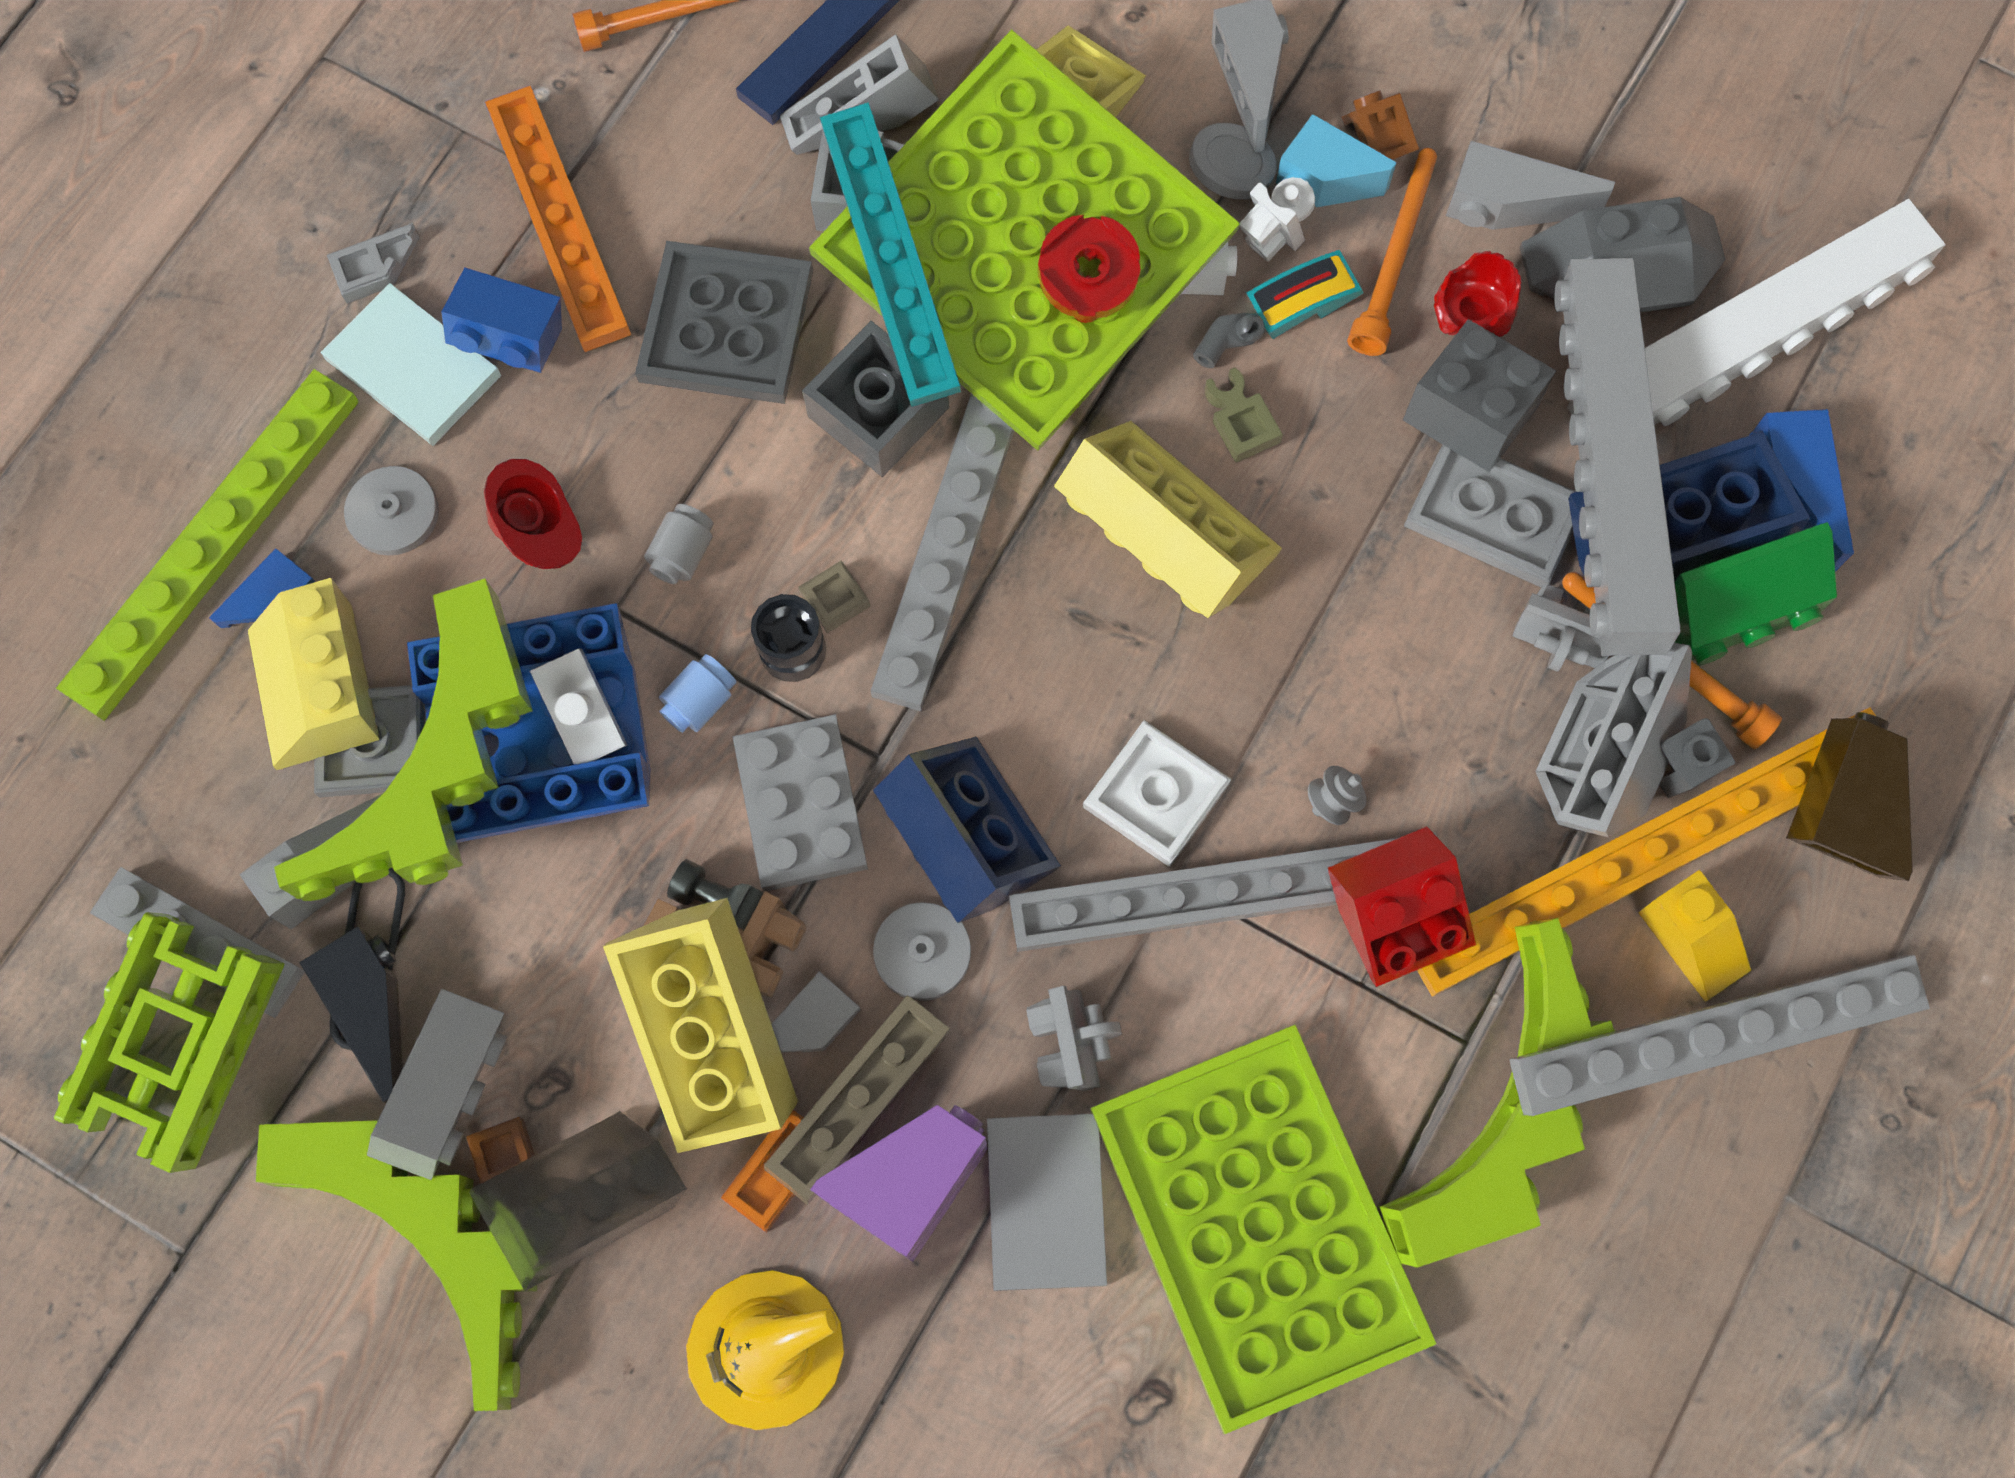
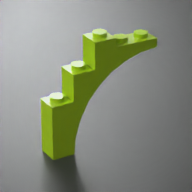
[274,578,533,901]
[1380,918,1616,1268]
[256,1120,546,1411]

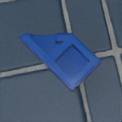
[209,548,316,628]

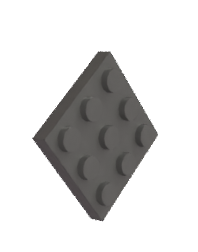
[635,241,813,404]

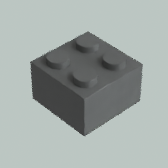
[1403,319,1556,473]
[802,321,950,478]

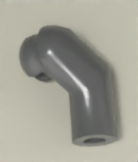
[1193,313,1265,368]

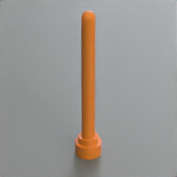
[572,0,740,52]
[1347,148,1437,356]
[1562,572,1782,750]

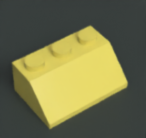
[248,578,380,770]

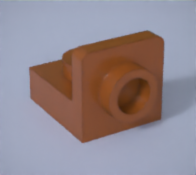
[1342,90,1419,160]

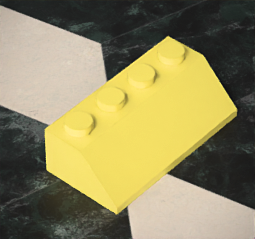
[1054,421,1282,618]
[603,898,798,1153]

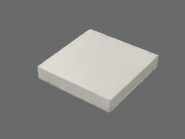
[1083,720,1231,867]

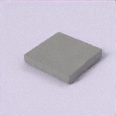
[314,685,424,798]

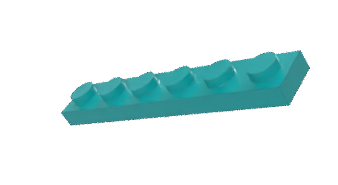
[820,102,961,407]

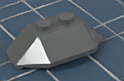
[1520,197,1726,312]

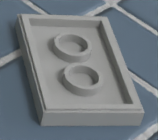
[1404,444,1576,588]
[987,1114,1107,1291]

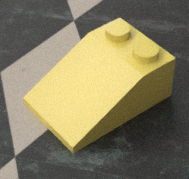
[1036,25,1146,117]

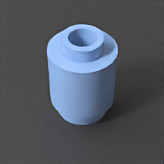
[659,654,736,733]

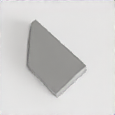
[327,223,420,304]
[771,971,861,1053]

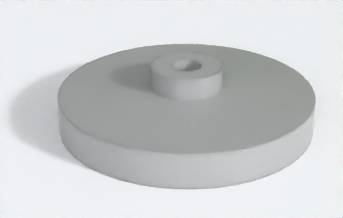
[1189,123,1277,199]
[344,466,439,556]
[873,903,971,1001]

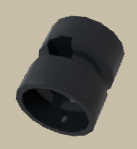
[751,594,826,682]

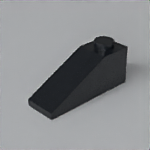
[299,927,403,1103]

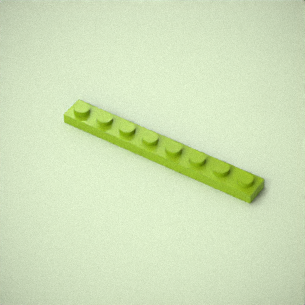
[56,369,359,721]

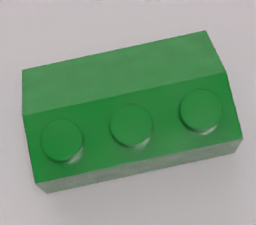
[1674,522,1837,666]

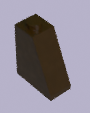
[1786,712,1913,881]

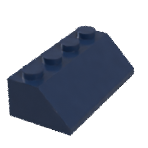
[1568,431,1810,581]

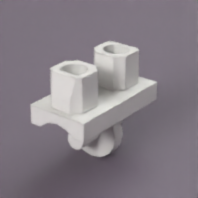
[1240,177,1315,262]

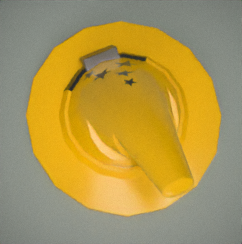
[686,1270,844,1430]

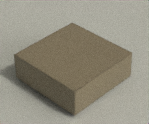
[798,560,870,633]

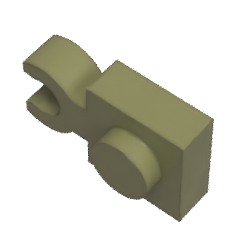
[1205,367,1283,463]

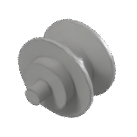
[1308,766,1366,825]

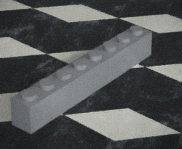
[1554,258,1681,656]

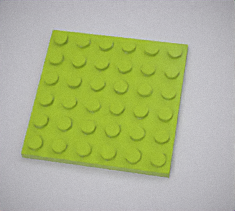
[809,29,1240,451]

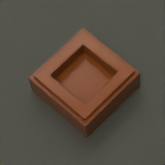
[466,1117,539,1191]

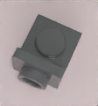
[1659,718,1736,798]

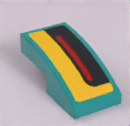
[1247,250,1364,339]

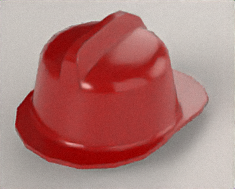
[484,459,583,569]

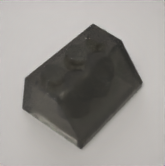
[469,1111,687,1291]

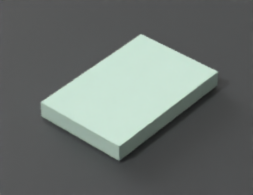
[320,283,502,446]

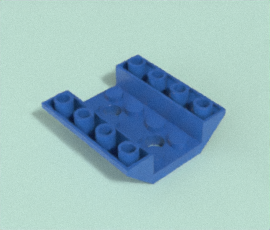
[407,603,651,843]

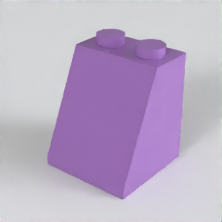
[810,1105,988,1262]

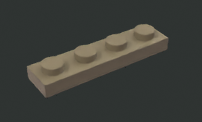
[764,995,950,1205]

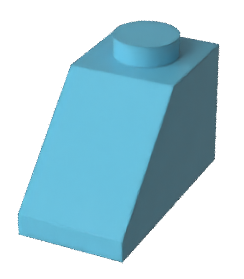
[1276,114,1397,207]

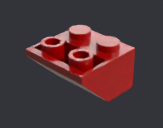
[1327,826,1476,987]

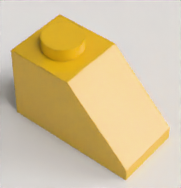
[1638,869,1751,1002]

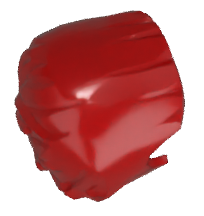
[1433,251,1521,337]

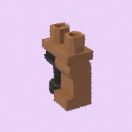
[644,859,807,997]

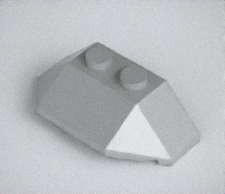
[1535,643,1692,837]

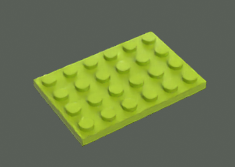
[1090,1025,1436,1434]

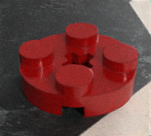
[1037,215,1141,323]

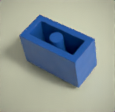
[441,267,562,373]

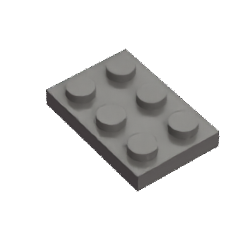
[732,714,868,892]

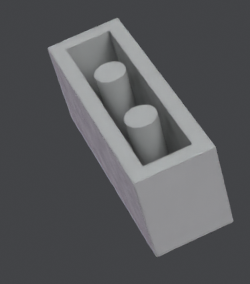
[367,989,507,1180]

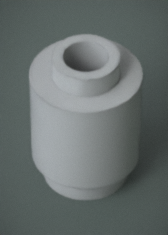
[644,504,714,584]

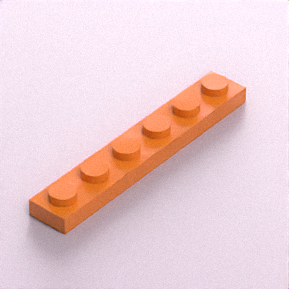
[485,85,631,352]

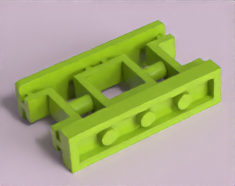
[54,912,285,1173]

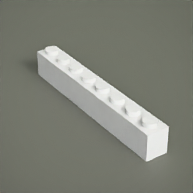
[1567,199,1946,426]

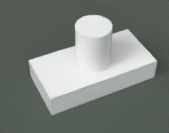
[530,649,627,765]

